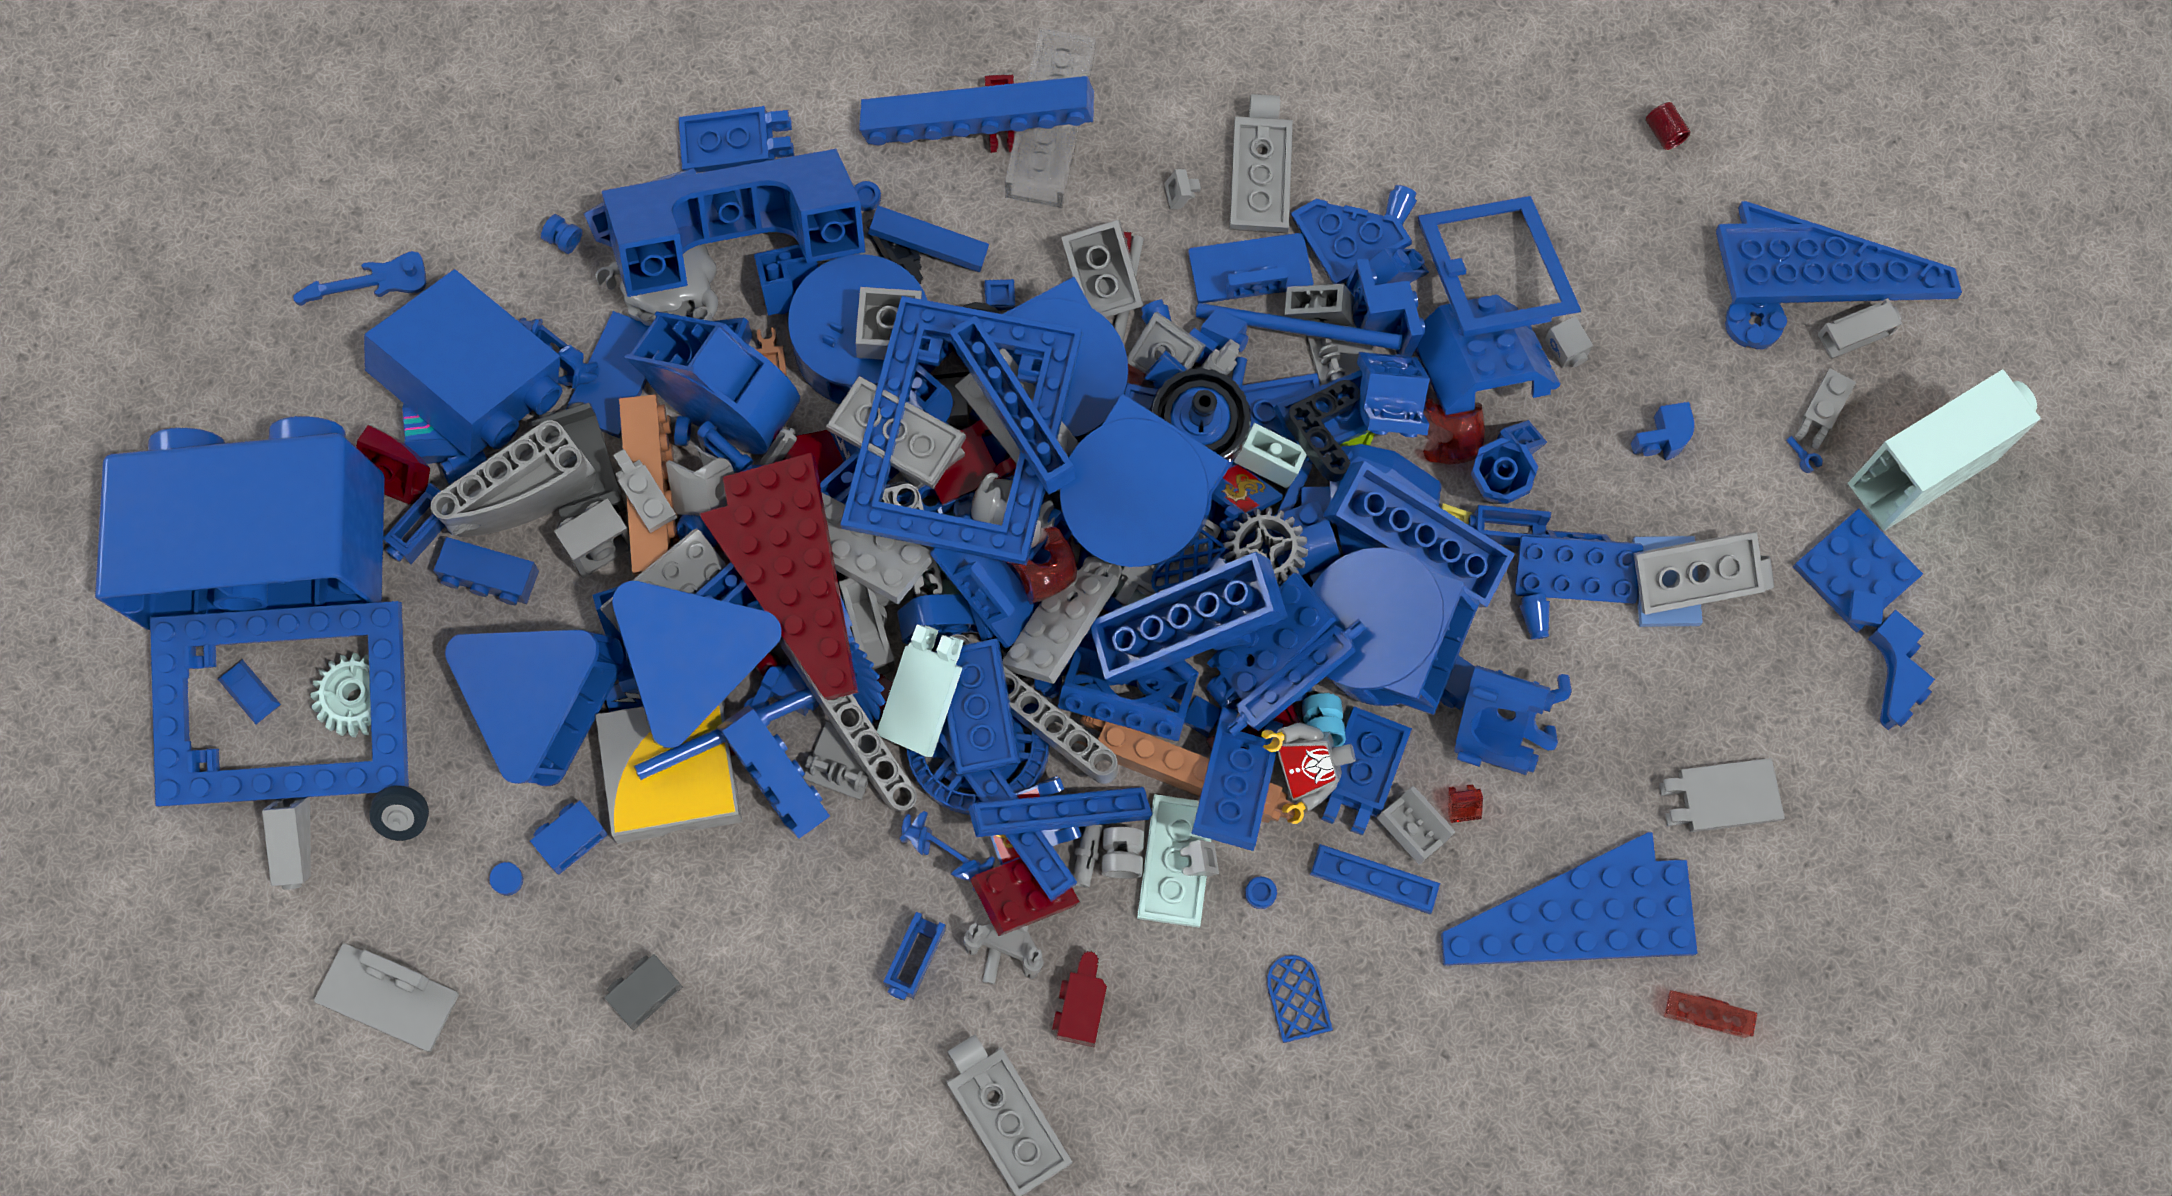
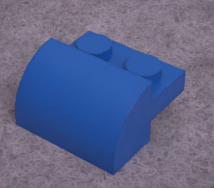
[908,364,953,423]
[1267,500,1340,578]

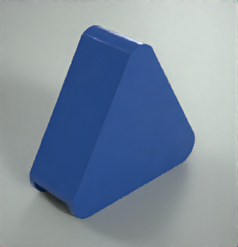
[612,581,781,748]
[445,630,626,786]

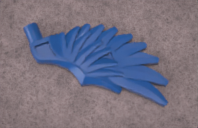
[848,636,886,725]

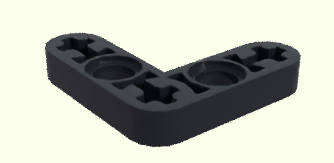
[1284,380,1360,482]

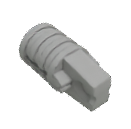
[1200,339,1240,375]

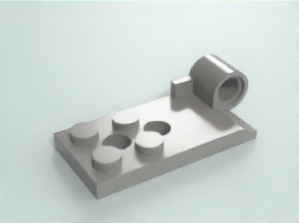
[1633,532,1774,615]

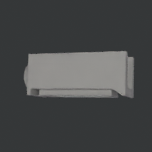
[1818,298,1902,360]

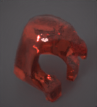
[1423,398,1485,465]
[1003,527,1077,605]

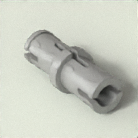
[1073,825,1104,888]

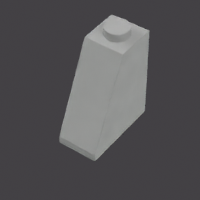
[262,797,311,890]

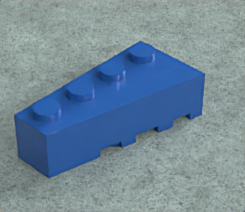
[717,705,830,839]

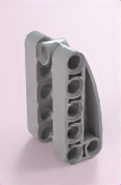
[431,420,596,537]

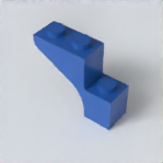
[1868,609,1935,730]

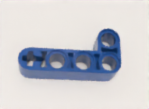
[897,594,979,644]

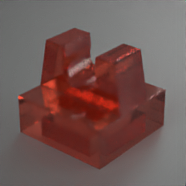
[1448,784,1483,823]

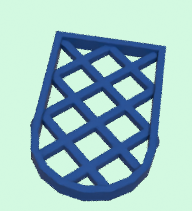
[1151,530,1230,593]
[1267,955,1333,1043]

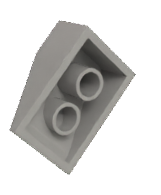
[1061,220,1144,317]

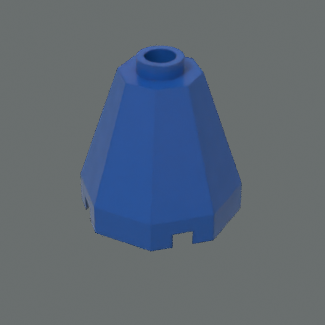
[1471,438,1538,504]

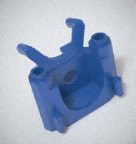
[1454,665,1572,775]

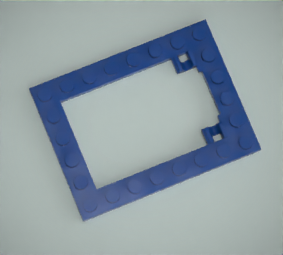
[841,296,1083,565]
[150,601,409,807]

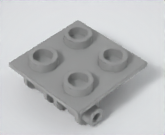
[1307,324,1373,386]
[803,722,873,800]

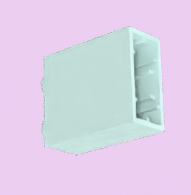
[1848,369,2041,531]

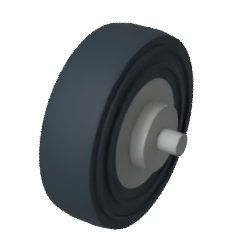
[369,786,429,841]

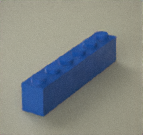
[949,315,1076,495]

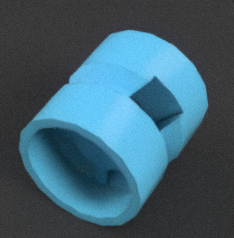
[1301,693,1346,747]

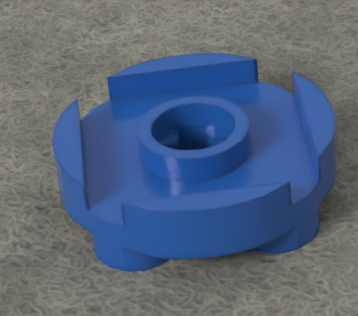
[1725,301,1787,349]

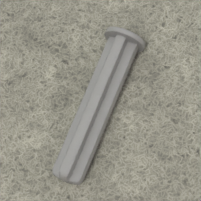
[754,428,797,465]

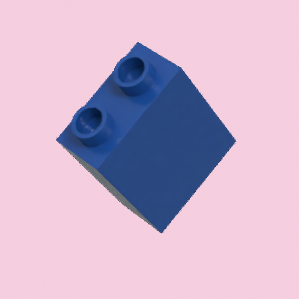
[364,269,562,459]

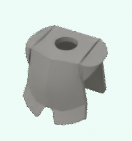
[666,445,734,517]

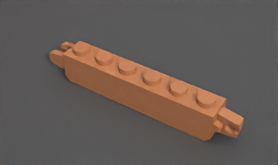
[1077,715,1296,823]

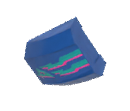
[402,403,465,464]

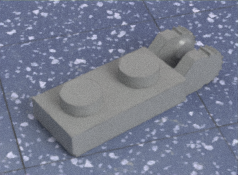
[1795,368,1856,450]

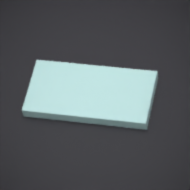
[1137,794,1211,928]

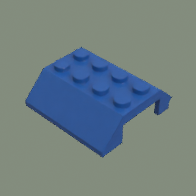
[1416,294,1560,415]

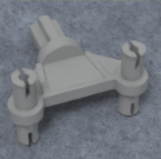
[964,923,1043,979]

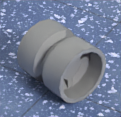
[1102,827,1144,879]

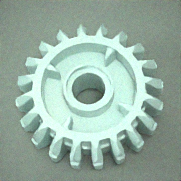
[310,653,371,738]

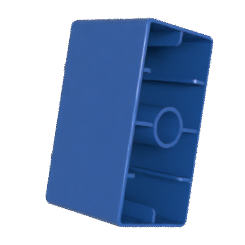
[95,416,385,630]

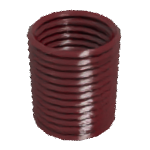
[1645,102,1691,150]

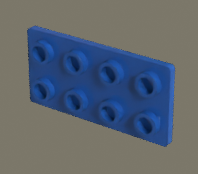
[1188,233,1314,303]
[930,516,1039,648]
[1515,530,1643,604]

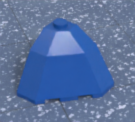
[1330,444,1441,556]

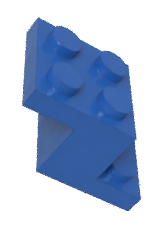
[1345,258,1425,357]
[1356,352,1430,437]

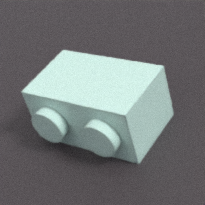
[1234,423,1307,489]

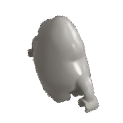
[596,244,718,326]

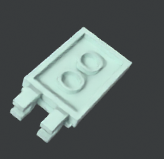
[877,624,964,757]

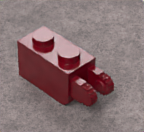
[1052,951,1107,1047]

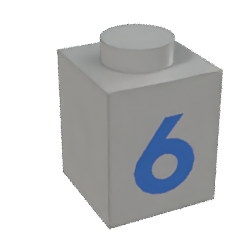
[1545,316,1593,368]

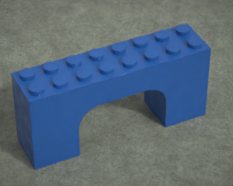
[602,149,866,297]

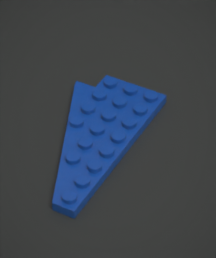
[1716,201,1962,304]
[1441,832,1698,966]

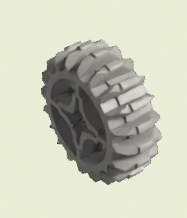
[1224,507,1308,584]

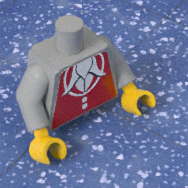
[1261,722,1356,824]

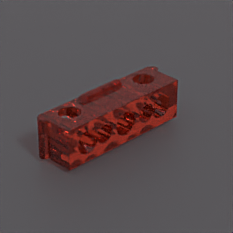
[1664,990,1758,1038]

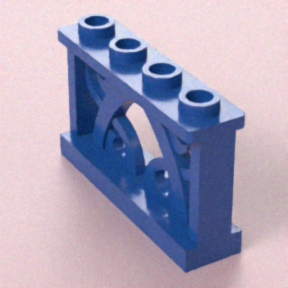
[1058,639,1197,741]

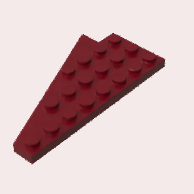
[700,453,858,700]

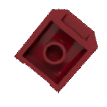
[356,425,430,504]

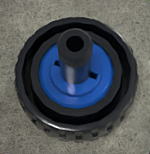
[1150,368,1251,462]

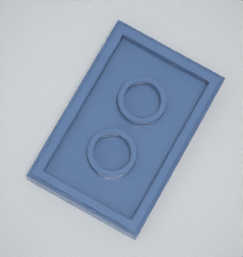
[1632,536,1703,627]

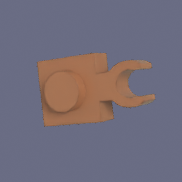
[755,328,787,376]

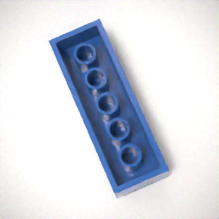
[1323,461,1515,607]
[1090,552,1288,685]

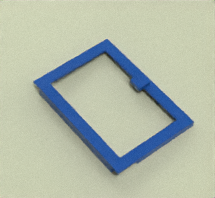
[1418,196,1581,337]

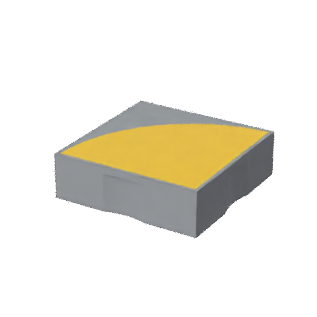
[596,700,743,844]

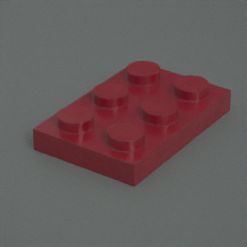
[970,858,1080,936]

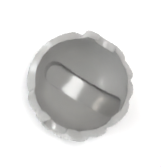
[971,473,1055,548]

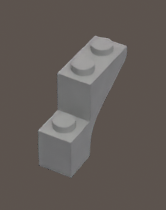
[839,576,896,675]

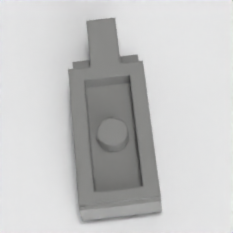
[613,449,677,533]

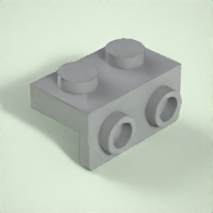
[1377,786,1455,865]

